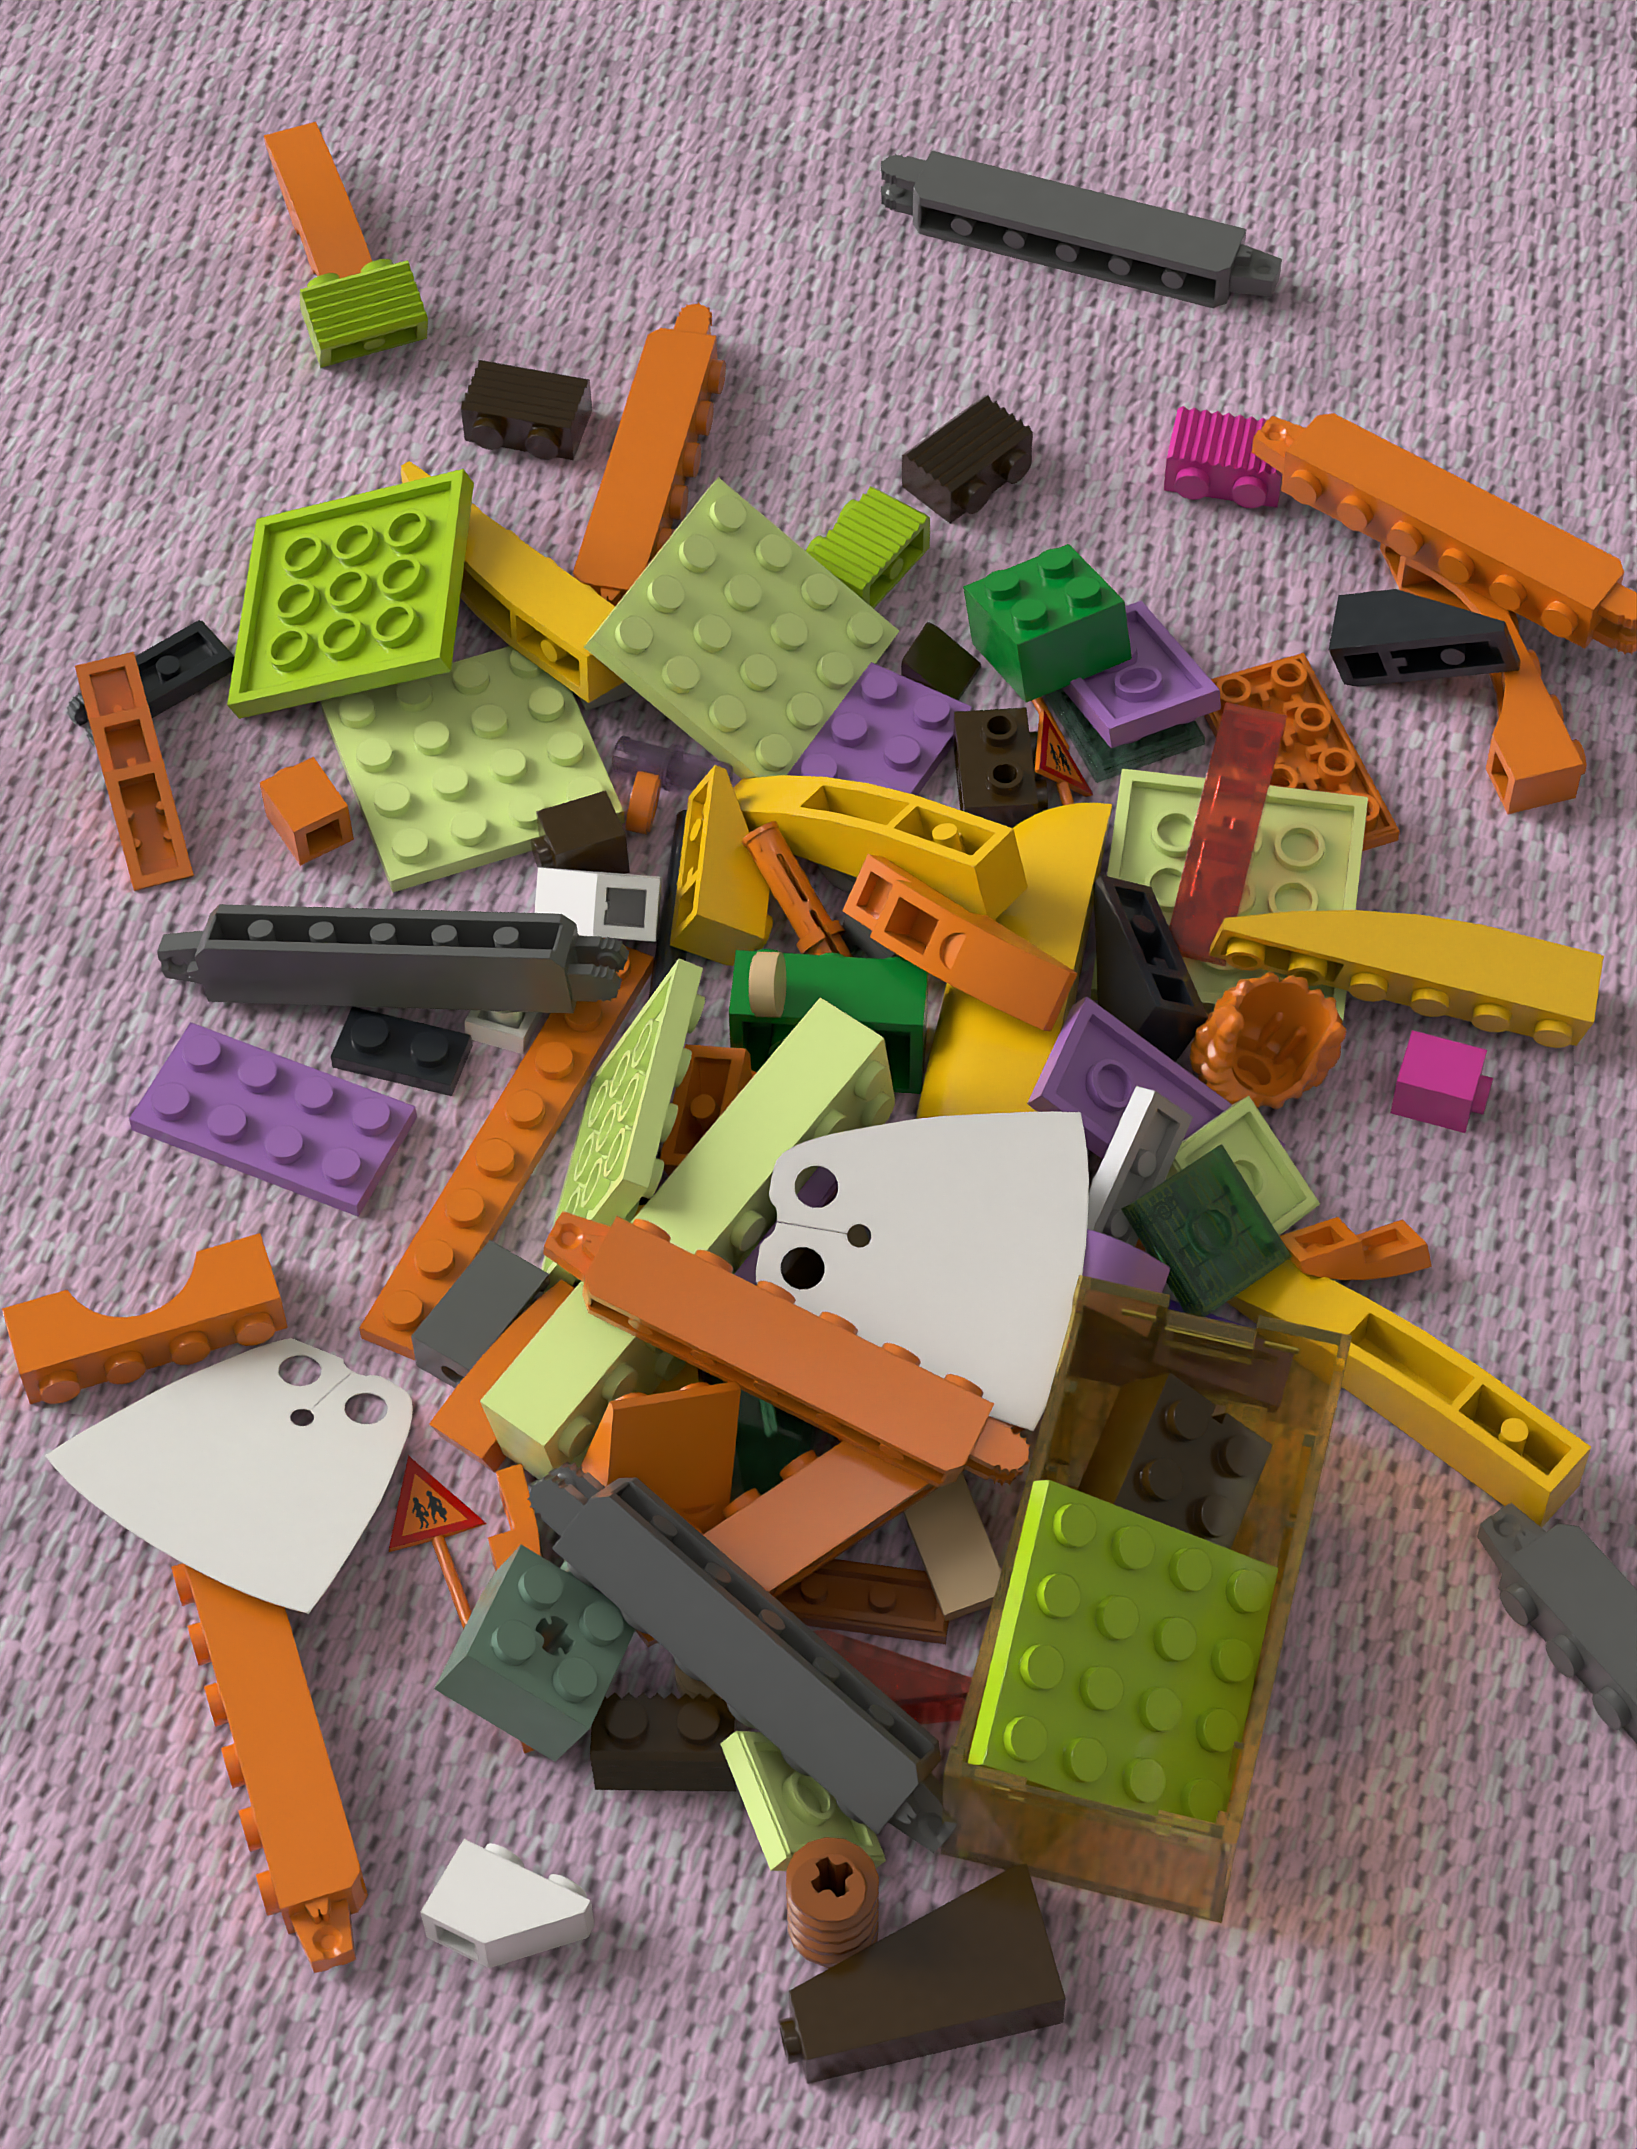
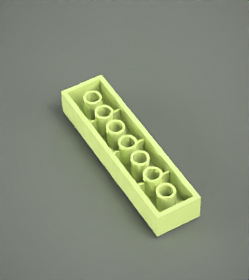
[480,998,895,1480]

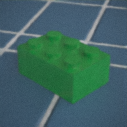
[729,949,928,1094]

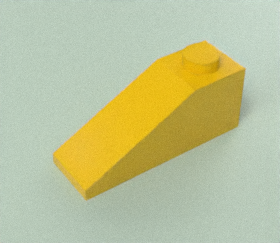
[670,765,773,966]

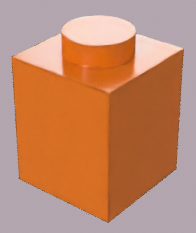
[259,757,354,866]

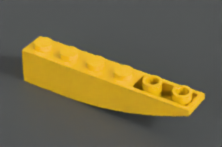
[401,461,625,703]
[733,775,1028,920]
[1209,910,1604,1048]
[1219,1249,1591,1528]

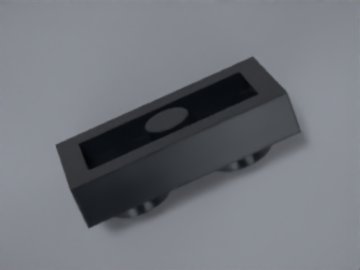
[330,1006,473,1096]

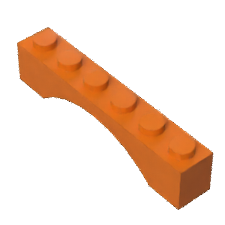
[1380,543,1587,814]

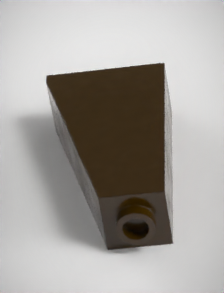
[778,1863,1066,2084]

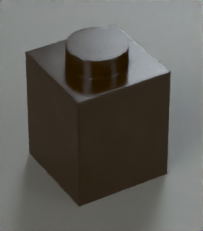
[531,790,630,874]

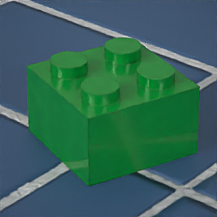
[963,544,1132,703]

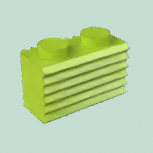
[300,259,428,368]
[806,486,930,609]

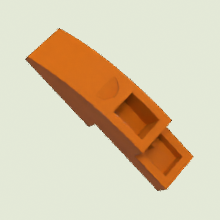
[842,854,1078,1031]

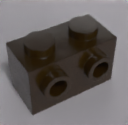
[953,707,1048,828]

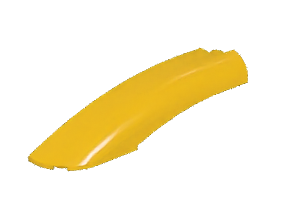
[916,803,1112,1119]

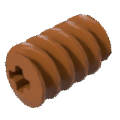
[786,1837,879,1969]

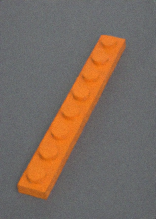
[359,938,654,1361]

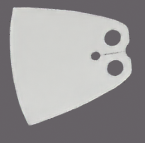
[756,1111,1089,1431]
[45,1338,413,1614]

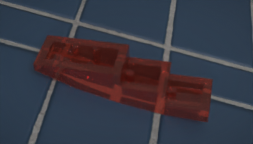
[1169,702,1287,967]

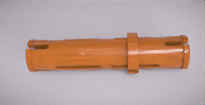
[741,821,853,957]

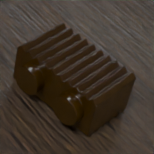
[461,360,592,460]
[902,395,1033,524]
[590,1692,738,1792]

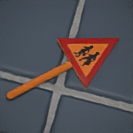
[1035,710,1093,806]
[389,1455,487,1629]

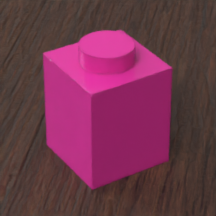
[1390,1030,1493,1133]

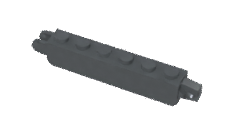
[881,151,1282,308]
[157,904,629,1013]
[527,1461,967,1853]
[1477,1503,1637,1744]

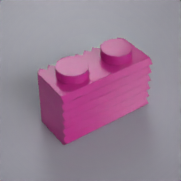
[1164,406,1283,508]

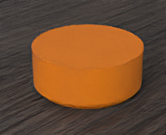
[625,771,662,835]

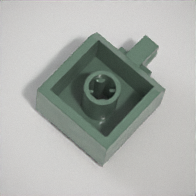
[434,1544,636,1762]

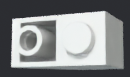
[535,867,662,942]
[420,1839,595,1968]

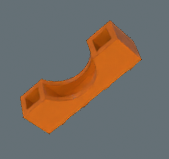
[2,1233,288,1404]

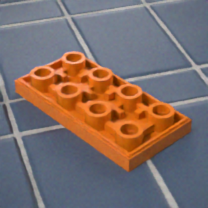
[1204,653,1400,851]

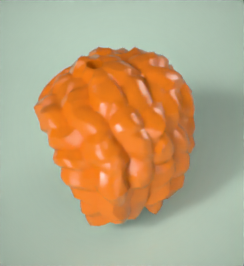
[1190,972,1347,1110]

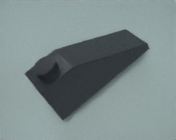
[1328,589,1521,687]
[1094,875,1208,1062]

